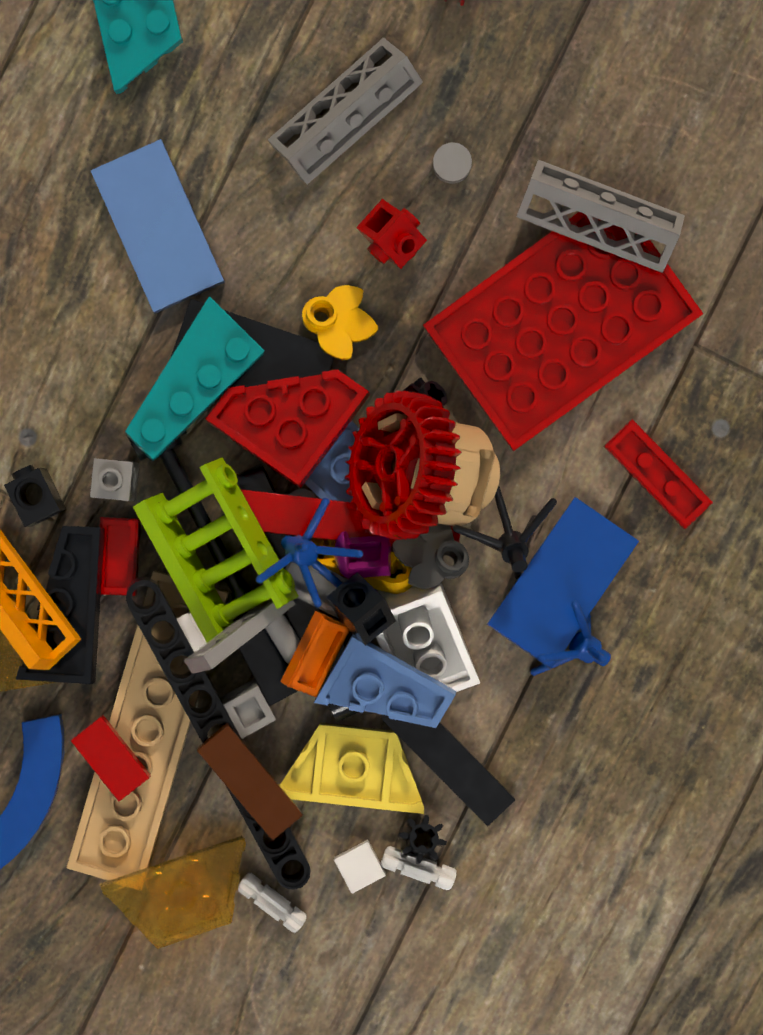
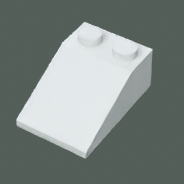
[376,583,480,692]

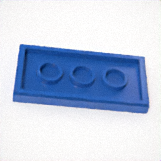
[486,497,639,669]

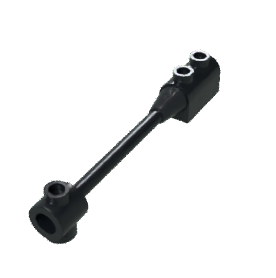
[127,430,298,706]

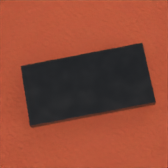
[171,299,335,392]

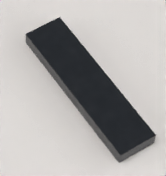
[380,715,515,826]

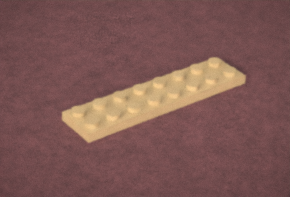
[67,571,229,890]

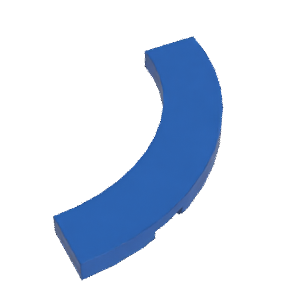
[0,713,65,869]

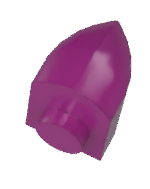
[334,531,391,579]

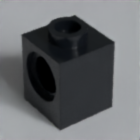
[4,465,67,527]
[327,572,396,646]

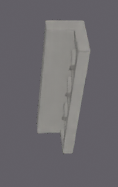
[268,37,423,185]
[516,160,685,273]

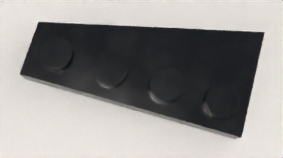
[16,526,105,684]

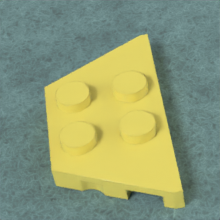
[280,723,424,814]

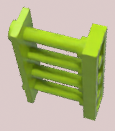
[133,457,299,642]

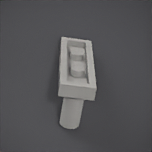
[184,599,300,674]

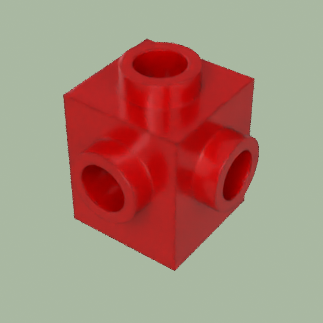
[356,199,427,269]

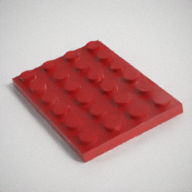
[423,212,704,451]

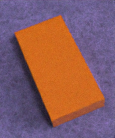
[280,611,350,697]

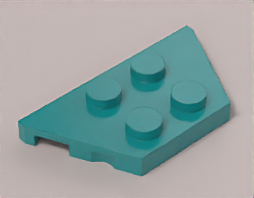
[93,0,183,94]

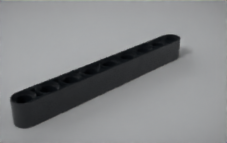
[126,577,311,890]

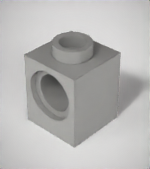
[90,458,140,501]
[220,679,276,739]

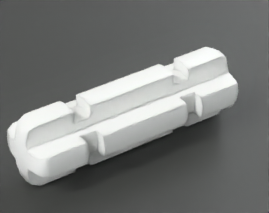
[381,846,457,890]
[237,873,307,933]

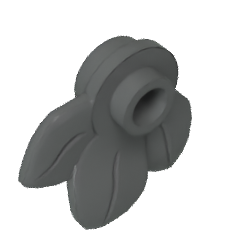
[392,524,469,589]

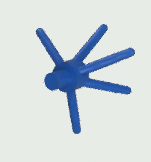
[256,498,363,608]
[530,600,611,676]

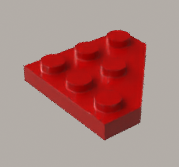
[205,369,370,488]

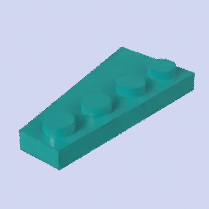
[125,296,265,461]

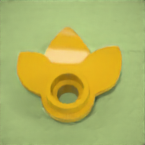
[302,285,378,360]

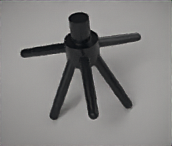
[452,485,557,580]

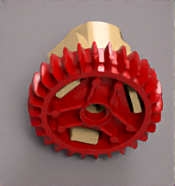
[344,390,500,540]

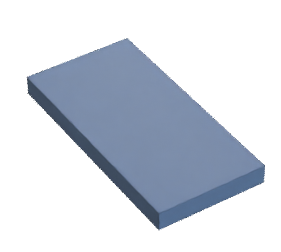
[90,139,225,313]

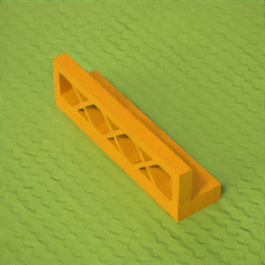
[0,529,81,670]

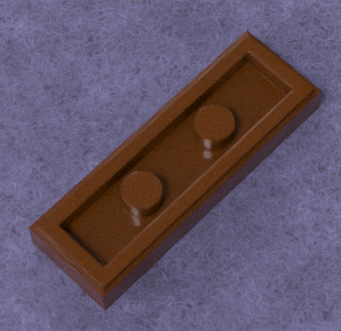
[196,723,303,841]

